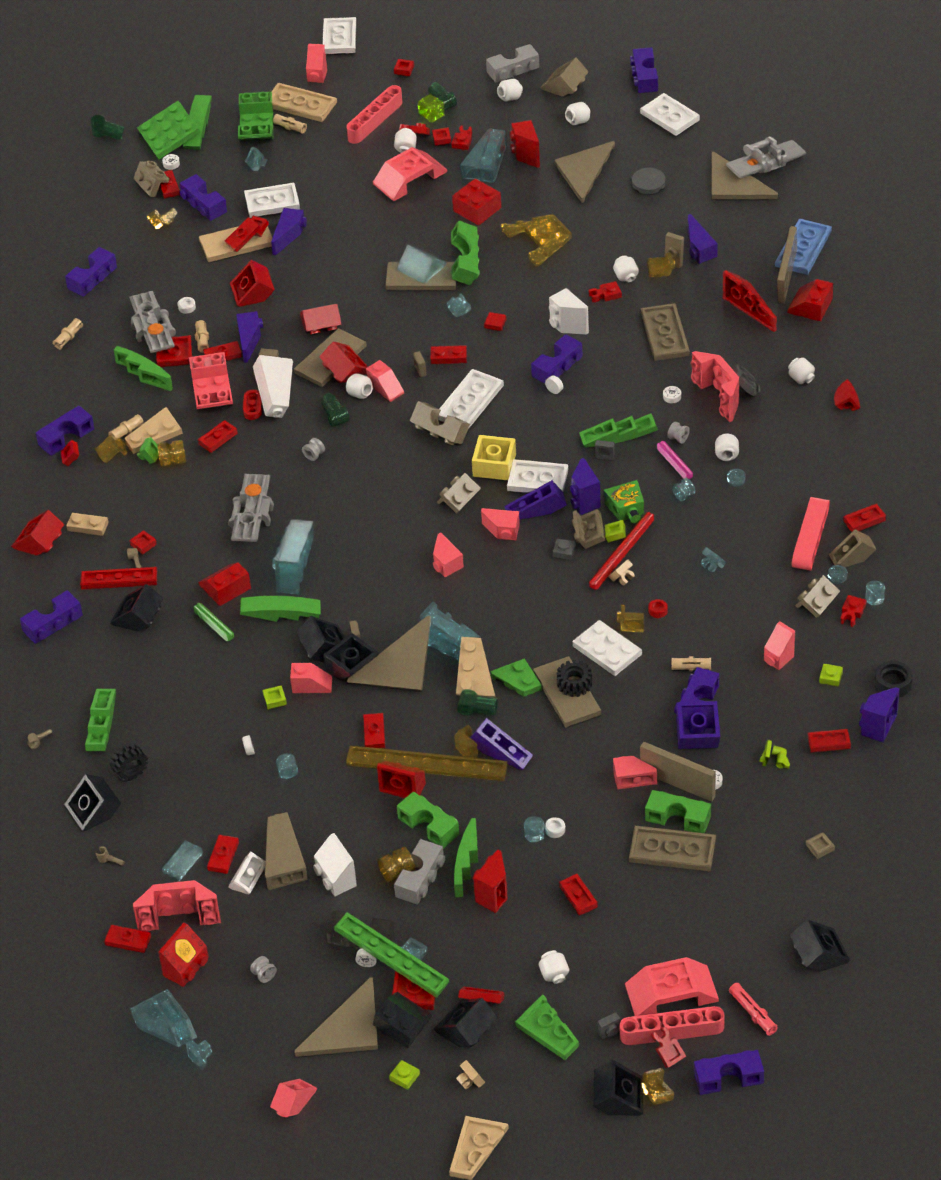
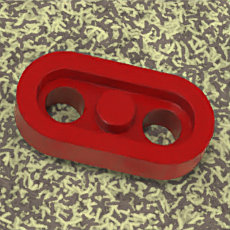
[243,390,262,420]

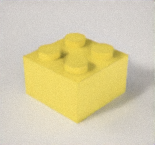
[472,435,516,480]

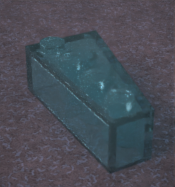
[272,520,314,594]

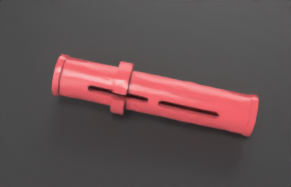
[729,983,778,1036]

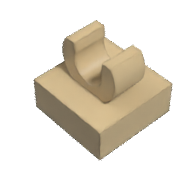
[608,560,635,585]
[456,1060,486,1089]

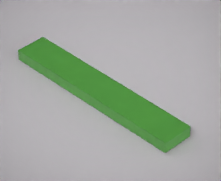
[334,912,449,998]

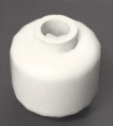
[497,79,523,102]
[565,102,590,125]
[394,128,417,153]
[613,256,639,283]
[788,357,815,384]
[346,374,373,399]
[715,434,739,461]
[538,950,569,984]

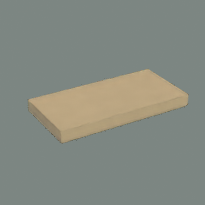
[271,83,337,122]
[199,226,273,262]

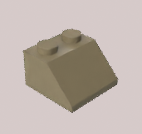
[540,57,588,97]

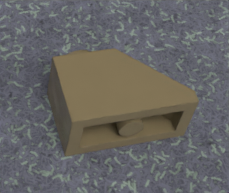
[829,530,877,569]

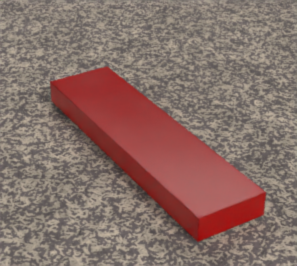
[81,567,158,590]

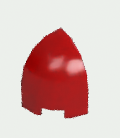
[834,379,860,411]

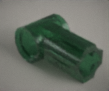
[428,82,457,111]
[90,115,124,140]
[321,393,350,427]
[456,689,498,716]

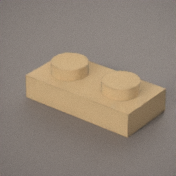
[67,513,108,536]

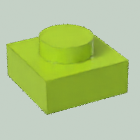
[605,520,626,542]
[819,664,843,687]
[263,685,287,709]
[389,1060,420,1090]

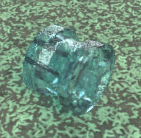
[672,478,695,501]
[865,581,885,605]
[276,753,298,779]
[524,816,545,842]

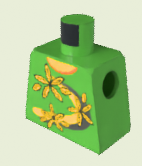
[604,480,644,523]

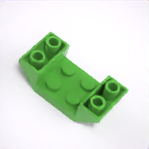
[238,92,274,141]

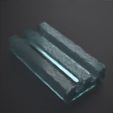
[162,840,203,881]

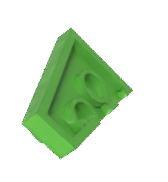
[515,995,579,1060]

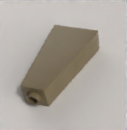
[265,812,308,890]

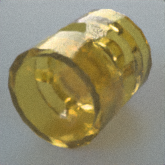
[157,440,186,467]
[377,846,415,883]

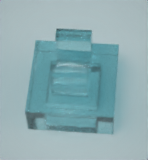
[245,147,268,171]
[447,293,471,317]
[700,547,726,573]
[186,1040,212,1070]

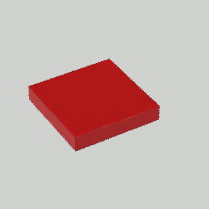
[156,335,192,367]
[392,971,435,1010]

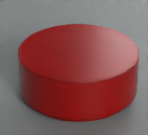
[648,599,668,618]

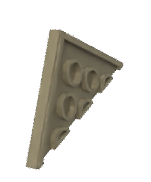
[555,141,615,203]
[712,152,778,199]
[347,615,432,691]
[295,977,378,1057]

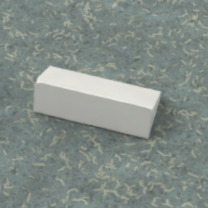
[228,852,266,895]

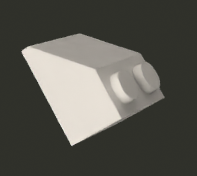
[549,288,589,335]
[313,833,357,896]

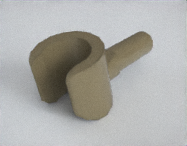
[127,548,141,568]
[28,729,52,749]
[95,846,125,866]

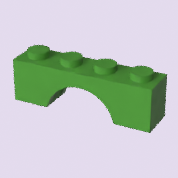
[451,221,480,286]

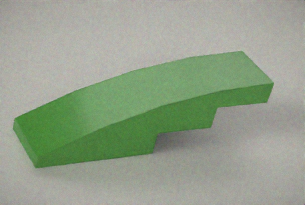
[183,95,212,150]
[114,346,173,391]
[579,413,658,447]
[240,596,321,622]
[85,689,116,751]
[454,818,478,897]

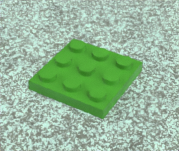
[137,101,201,159]

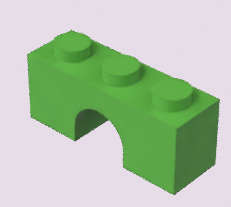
[645,790,711,833]
[397,791,459,849]

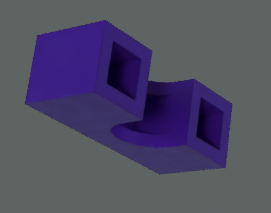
[630,47,658,93]
[180,174,227,221]
[65,247,117,297]
[531,334,583,384]
[35,405,94,456]
[20,590,83,644]
[674,667,719,714]
[694,1050,764,1095]

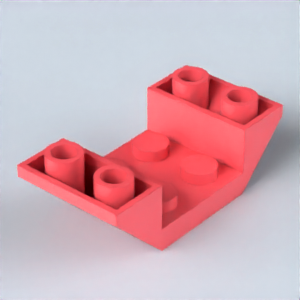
[373,147,447,201]
[691,351,739,422]
[189,352,233,410]
[133,880,221,932]
[625,957,719,1016]

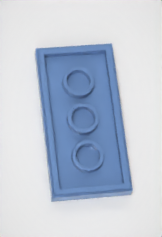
[775,219,832,275]

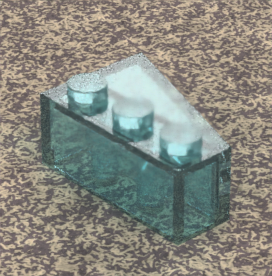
[460,128,507,183]
[419,601,482,661]
[130,989,197,1047]

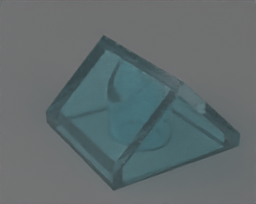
[397,245,447,284]

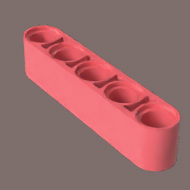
[347,85,402,144]
[792,497,830,571]
[620,1006,724,1045]

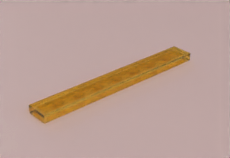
[346,746,508,781]

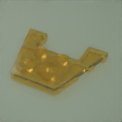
[501,214,572,267]

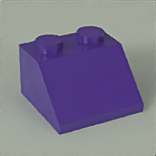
[570,458,601,515]
[859,687,900,743]
[677,701,720,749]

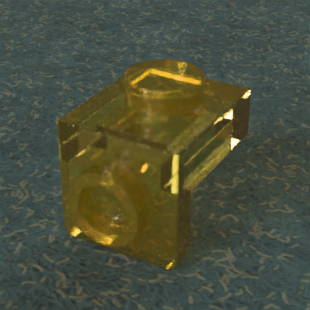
[147,208,177,229]
[647,253,675,277]
[95,435,128,463]
[617,604,644,632]
[454,725,478,761]
[641,1068,674,1105]

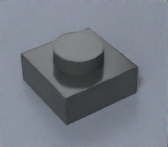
[595,440,615,460]
[553,539,575,560]
[597,1012,621,1039]

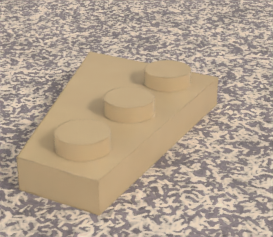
[125,407,182,454]
[456,637,496,698]
[449,1116,509,1180]

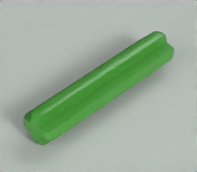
[193,603,234,642]

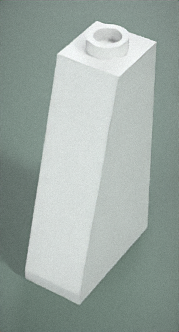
[253,355,293,418]

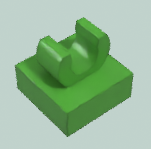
[137,437,162,464]

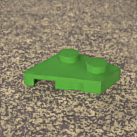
[490,658,542,697]

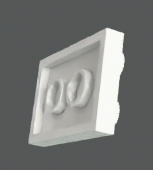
[323,17,356,54]
[640,93,700,136]
[244,183,300,218]
[507,459,568,493]
[572,620,642,676]

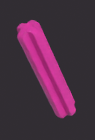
[657,441,693,481]

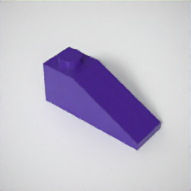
[271,208,307,255]
[688,214,718,264]
[236,311,263,363]
[505,480,567,520]
[468,718,533,770]

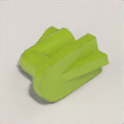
[759,740,790,769]

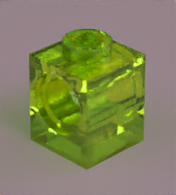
[418,94,444,123]

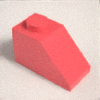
[306,44,327,83]
[366,360,404,402]
[481,508,520,541]
[433,533,464,577]
[764,622,795,670]
[290,663,333,693]
[613,756,657,790]
[270,1079,317,1118]

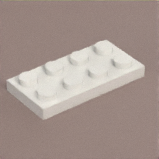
[438,369,504,428]

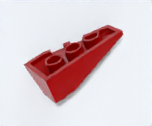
[723,270,777,332]

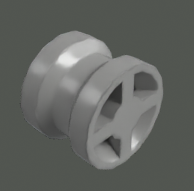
[667,421,690,444]
[302,438,325,461]
[250,956,277,983]

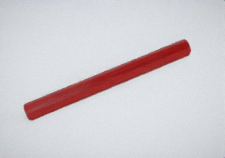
[589,512,654,590]

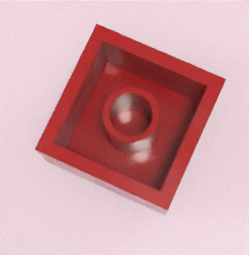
[452,178,501,226]

